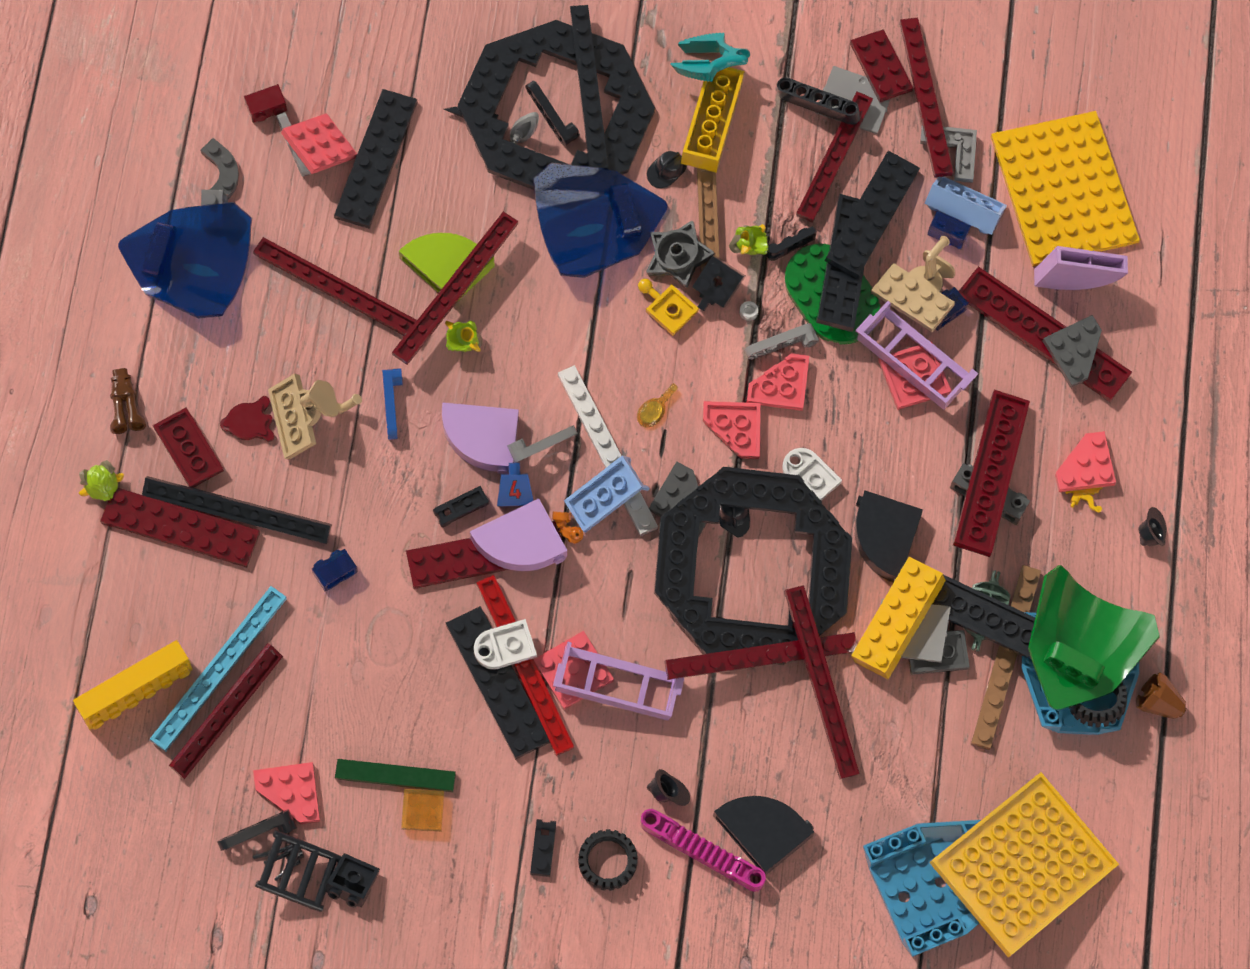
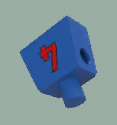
[497,462,534,506]

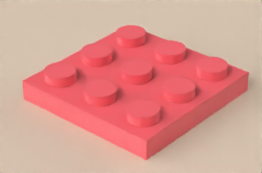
[281,113,357,174]
[878,341,951,410]
[534,631,614,710]

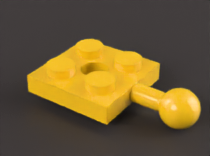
[638,279,699,336]

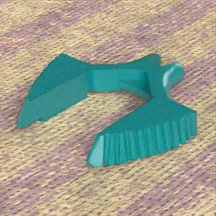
[670,33,750,82]

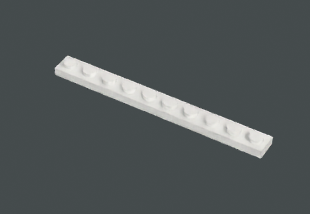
[558,365,658,537]

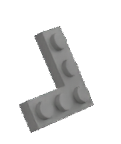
[920,126,977,183]

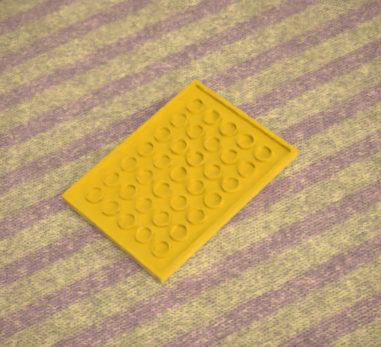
[991,111,1140,267]
[929,772,1119,958]

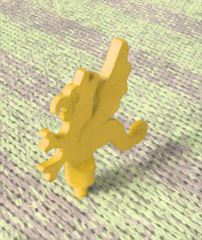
[1065,487,1103,513]

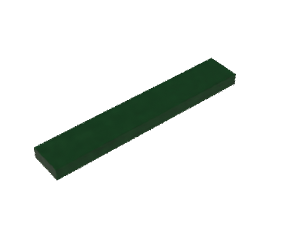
[335,759,456,792]

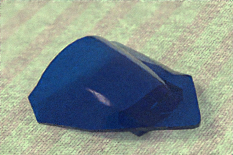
[533,163,668,278]
[118,202,252,319]

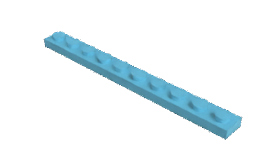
[150,586,287,752]

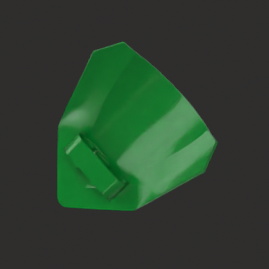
[1028,565,1160,710]

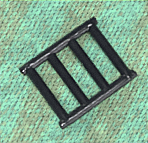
[255,830,341,912]

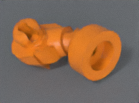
[552,512,584,544]

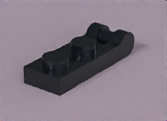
[767,226,817,261]
[433,486,489,528]
[530,819,557,877]

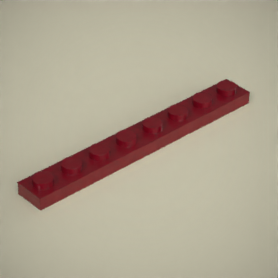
[796,91,873,223]
[169,643,283,779]

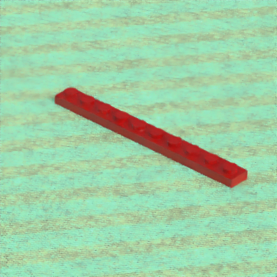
[476,575,574,756]

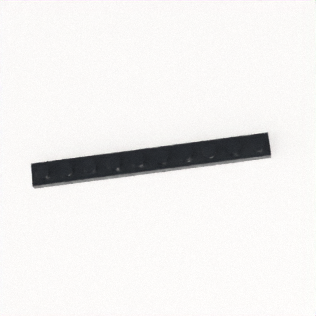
[570,5,608,172]
[142,476,332,544]

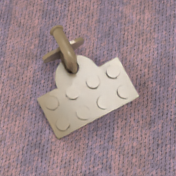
[871,236,955,332]
[268,374,362,459]

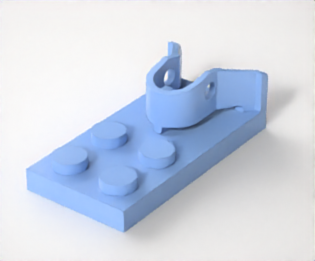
[564,456,650,532]

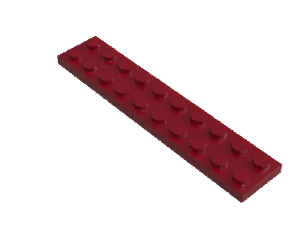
[956,266,1132,402]
[953,389,1030,557]

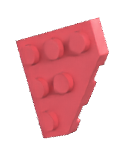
[746,354,809,411]
[703,401,760,459]
[1055,431,1116,492]
[253,762,320,824]

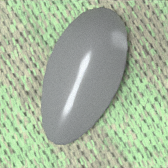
[510,112,539,145]

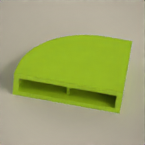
[399,233,495,301]

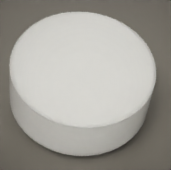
[739,301,758,321]

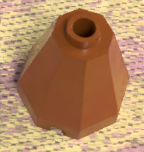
[1136,672,1187,719]

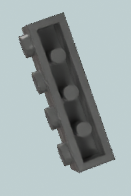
[950,463,1030,525]

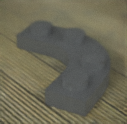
[200,138,239,199]

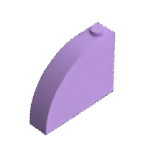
[1034,246,1128,290]
[442,403,519,474]
[470,499,567,571]

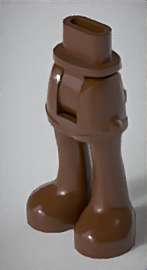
[110,368,147,434]

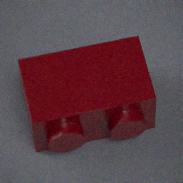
[244,84,287,123]

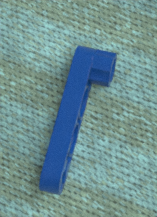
[382,368,403,440]

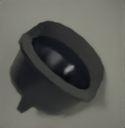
[647,151,687,189]
[719,506,750,538]
[1138,507,1166,546]
[647,769,690,806]

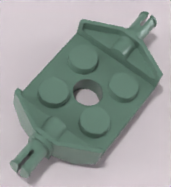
[964,570,1011,652]

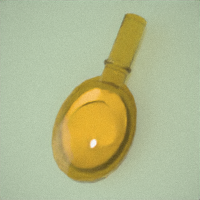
[637,383,678,427]

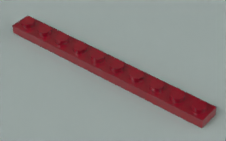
[900,17,953,178]
[392,211,518,365]
[253,237,417,336]
[784,585,860,780]
[664,632,857,680]

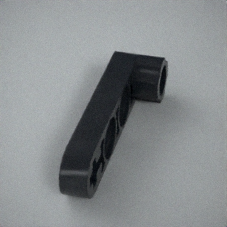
[525,80,580,146]
[217,809,297,851]

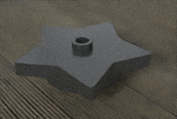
[646,221,715,288]

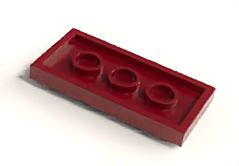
[850,29,913,103]
[153,407,224,488]

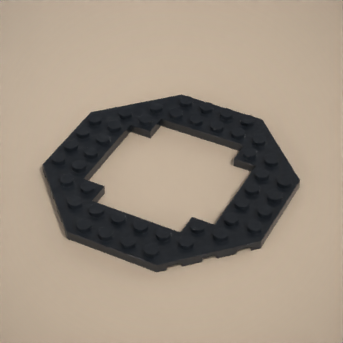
[458,20,655,199]
[654,467,852,665]

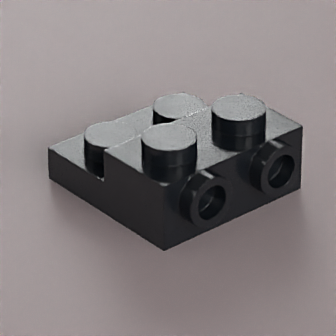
[325,853,380,908]

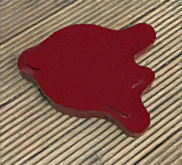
[220,396,274,442]

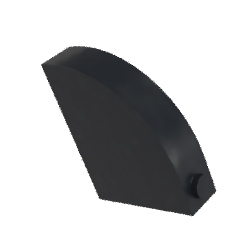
[854,490,923,583]
[713,796,814,875]

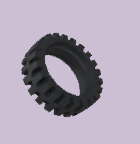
[1069,681,1127,727]
[578,829,638,891]

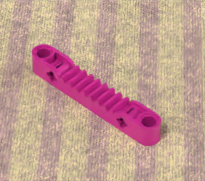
[640,809,766,892]

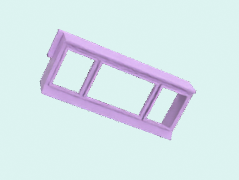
[856,301,978,410]
[553,642,684,721]

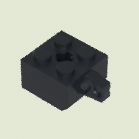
[692,255,746,311]

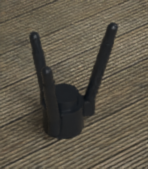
[253,844,304,881]

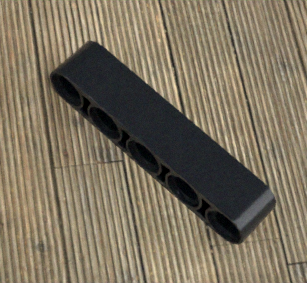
[777,77,861,125]

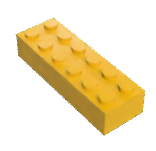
[681,67,745,173]
[851,557,946,680]
[73,640,193,730]

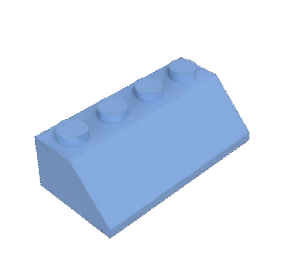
[924,177,1007,235]

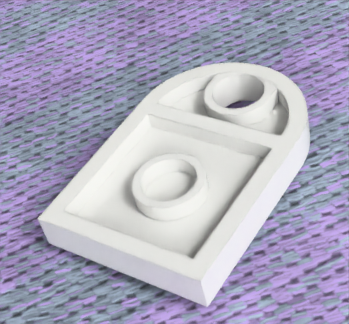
[782,448,842,501]
[474,619,537,669]

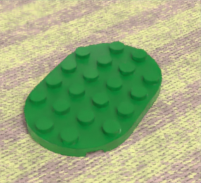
[784,244,880,345]

